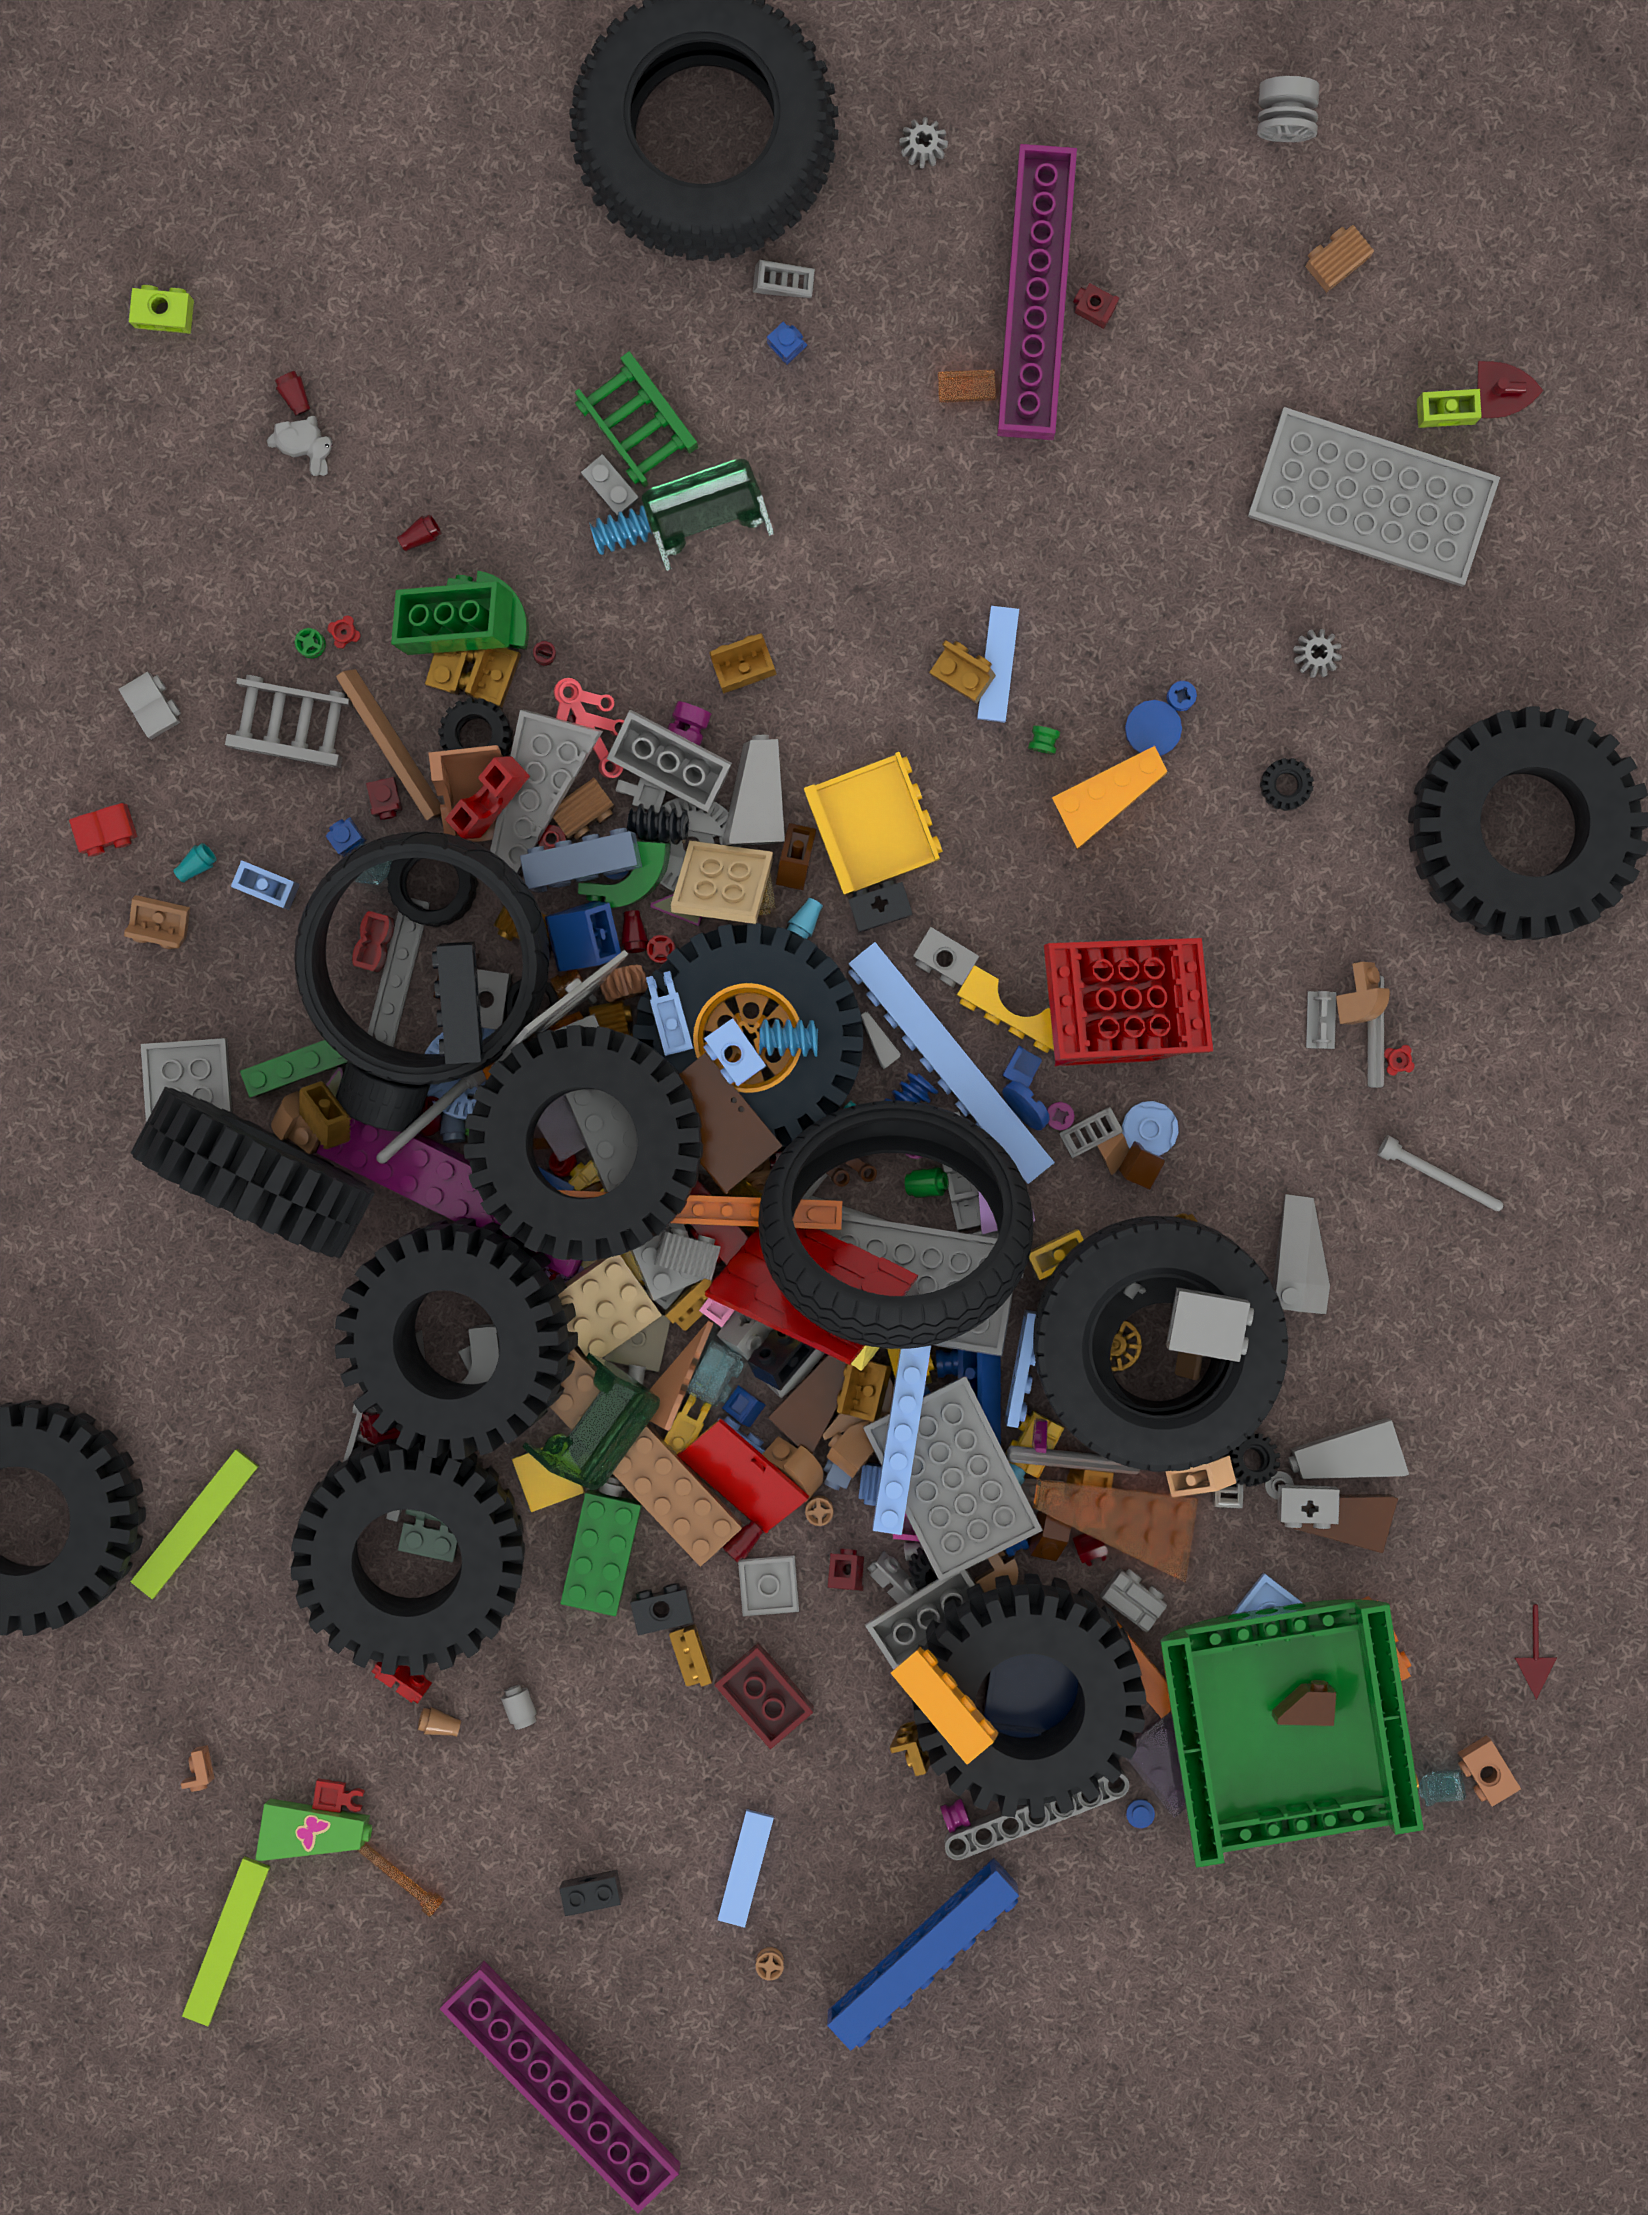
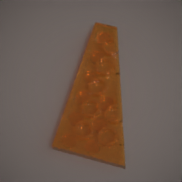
[1033,1479,1198,1583]

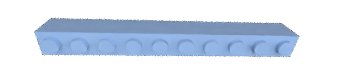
[848,942,1055,1184]

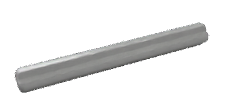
[1006,1446,1140,1474]

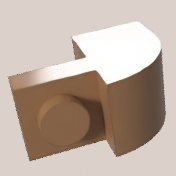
[1336,962,1390,1025]
[271,1091,321,1154]
[762,1436,823,1502]
[975,1550,1018,1593]

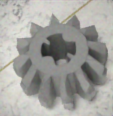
[900,117,948,168]
[1293,629,1342,678]

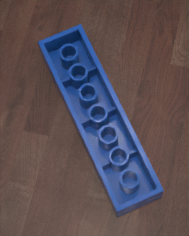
[827,1858,1019,2051]

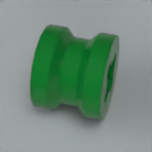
[294,628,326,659]
[1028,726,1060,755]

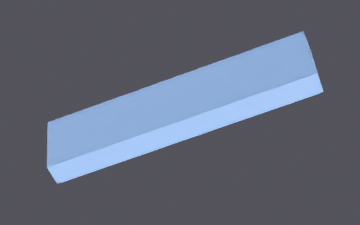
[977,606,1019,723]
[718,1809,774,1927]

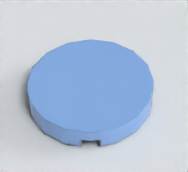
[1122,1101,1179,1156]

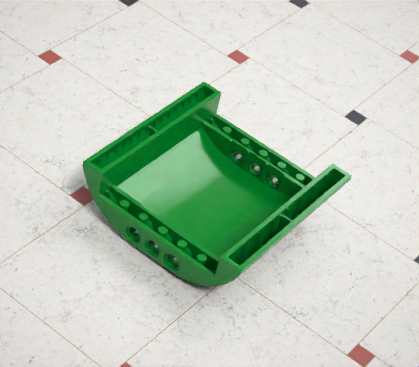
[1160,1599,1424,1868]

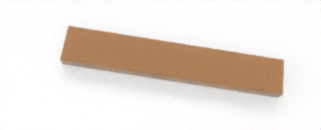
[336,669,441,820]

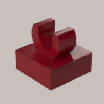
[1072,1528,1108,1566]

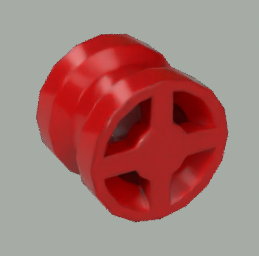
[647,935,676,964]

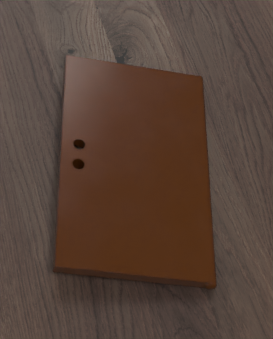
[679,1052,783,1194]

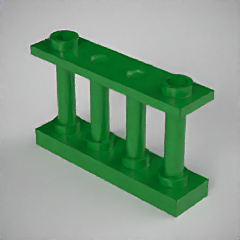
[575,351,698,488]

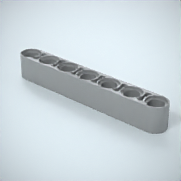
[944,1769,1129,1860]

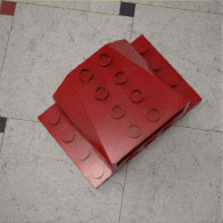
[1044,938,1213,1066]

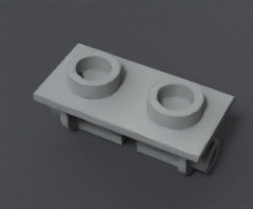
[1306,991,1336,1049]
[867,1551,920,1603]

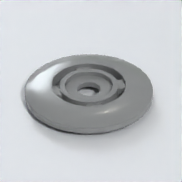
[643,797,741,892]

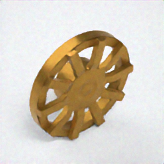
[1110,1321,1142,1371]

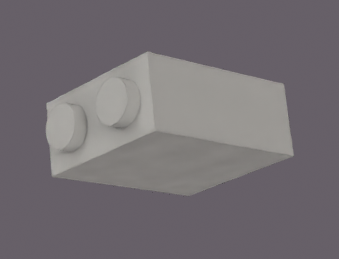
[1166,1288,1254,1362]

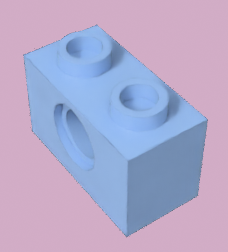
[231,860,300,910]
[704,1018,766,1086]

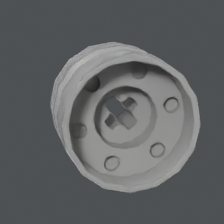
[1257,76,1320,142]

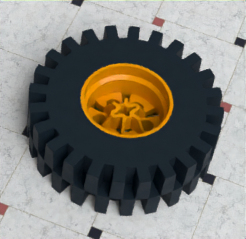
[633,923,863,1148]

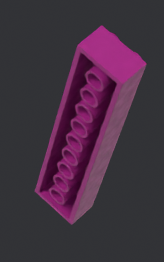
[997,144,1077,440]
[317,1116,583,1277]
[440,1961,681,2213]

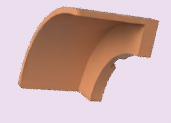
[429,745,502,842]

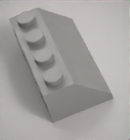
[607,710,732,812]
[865,1569,976,1670]

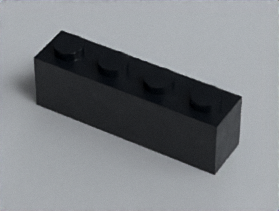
[432,941,484,1064]

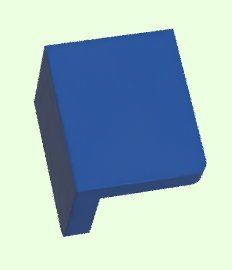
[1002,1046,1042,1088]

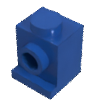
[767,322,807,365]
[326,817,367,857]

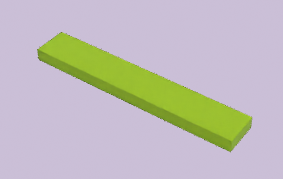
[130,1449,259,1599]
[182,1856,271,2026]

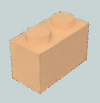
[1165,1455,1236,1497]

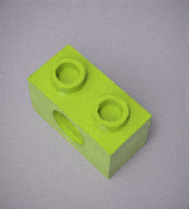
[129,285,194,334]
[1417,389,1481,428]

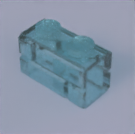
[686,1340,745,1407]

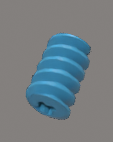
[589,505,652,555]
[759,1019,818,1057]

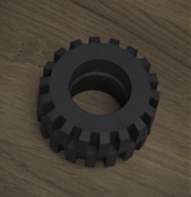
[438,698,513,757]

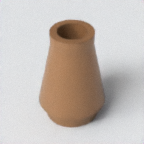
[417,1707,461,1737]

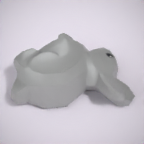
[267,416,333,476]

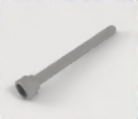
[376,1070,486,1164]
[1377,1135,1503,1211]

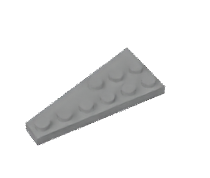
[490,709,603,875]

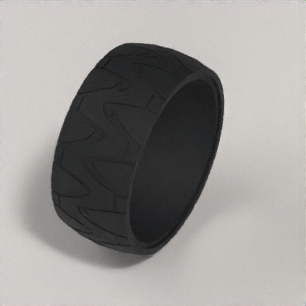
[294,831,550,1085]

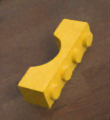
[956,965,1054,1053]

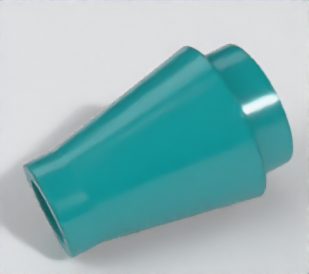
[173,843,217,883]

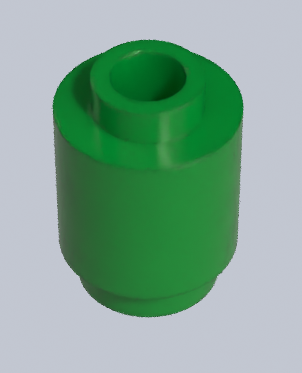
[904,1168,949,1198]

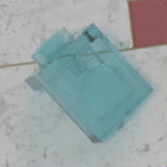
[1419,1770,1466,1806]

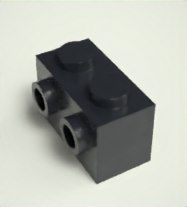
[747,1329,815,1391]

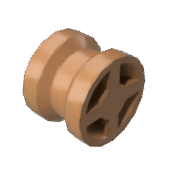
[805,1495,833,1526]
[756,1947,784,1981]

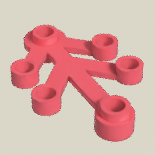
[554,678,624,778]

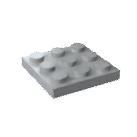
[141,1038,232,1122]

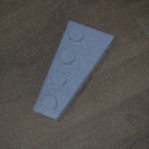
[520,828,642,893]

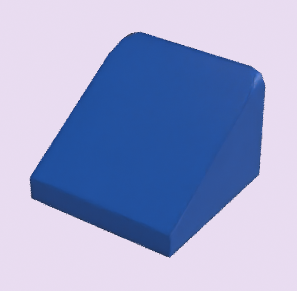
[722,1385,766,1427]

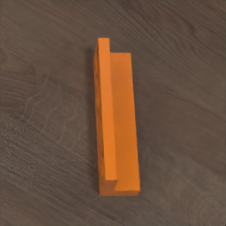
[1115,1618,1171,1719]

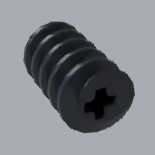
[627,803,689,845]

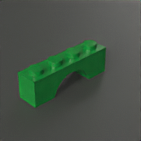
[240,1040,348,1098]

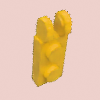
[664,1392,712,1454]

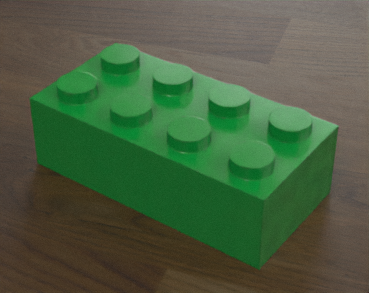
[391,581,513,655]
[560,1489,642,1617]

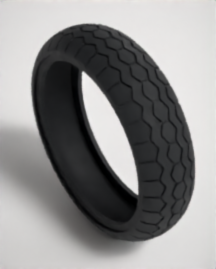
[758,1101,1033,1349]

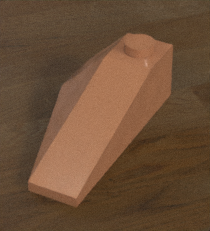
[637,1319,714,1431]

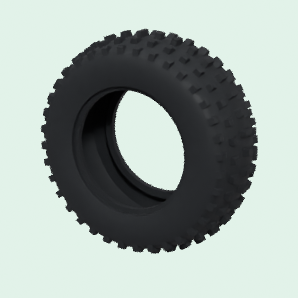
[569,0,839,261]

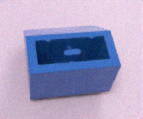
[545,901,621,972]

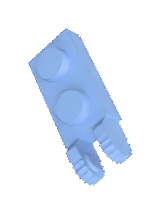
[646,971,693,1056]

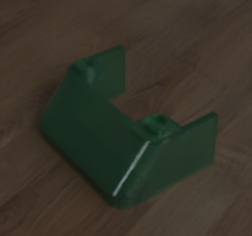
[641,459,774,571]
[522,1353,660,1490]

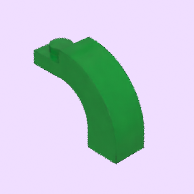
[447,571,529,650]
[578,841,671,908]

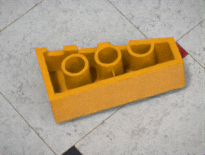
[1052,746,1167,849]
[891,1647,999,1764]

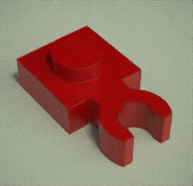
[312,1778,365,1813]

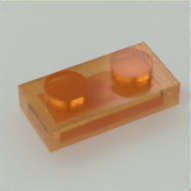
[938,369,996,403]

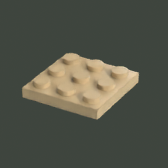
[671,840,773,924]
[558,1255,662,1365]

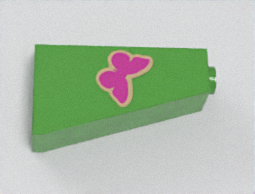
[255,1798,372,1861]

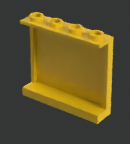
[804,752,943,896]

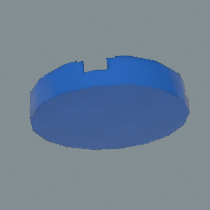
[1125,700,1182,756]
[1002,1081,1050,1131]

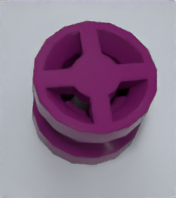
[1047,1102,1075,1130]
[940,1798,971,1833]

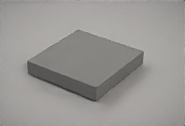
[738,1554,799,1616]

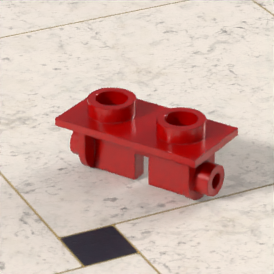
[371,1662,432,1704]

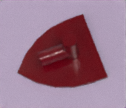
[1478,361,1544,418]

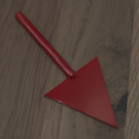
[1515,1604,1557,1700]

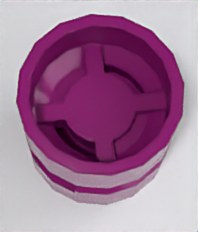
[667,701,712,746]

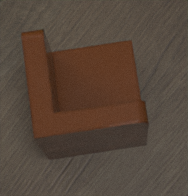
[1119,1141,1165,1190]

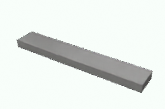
[368,898,430,1047]

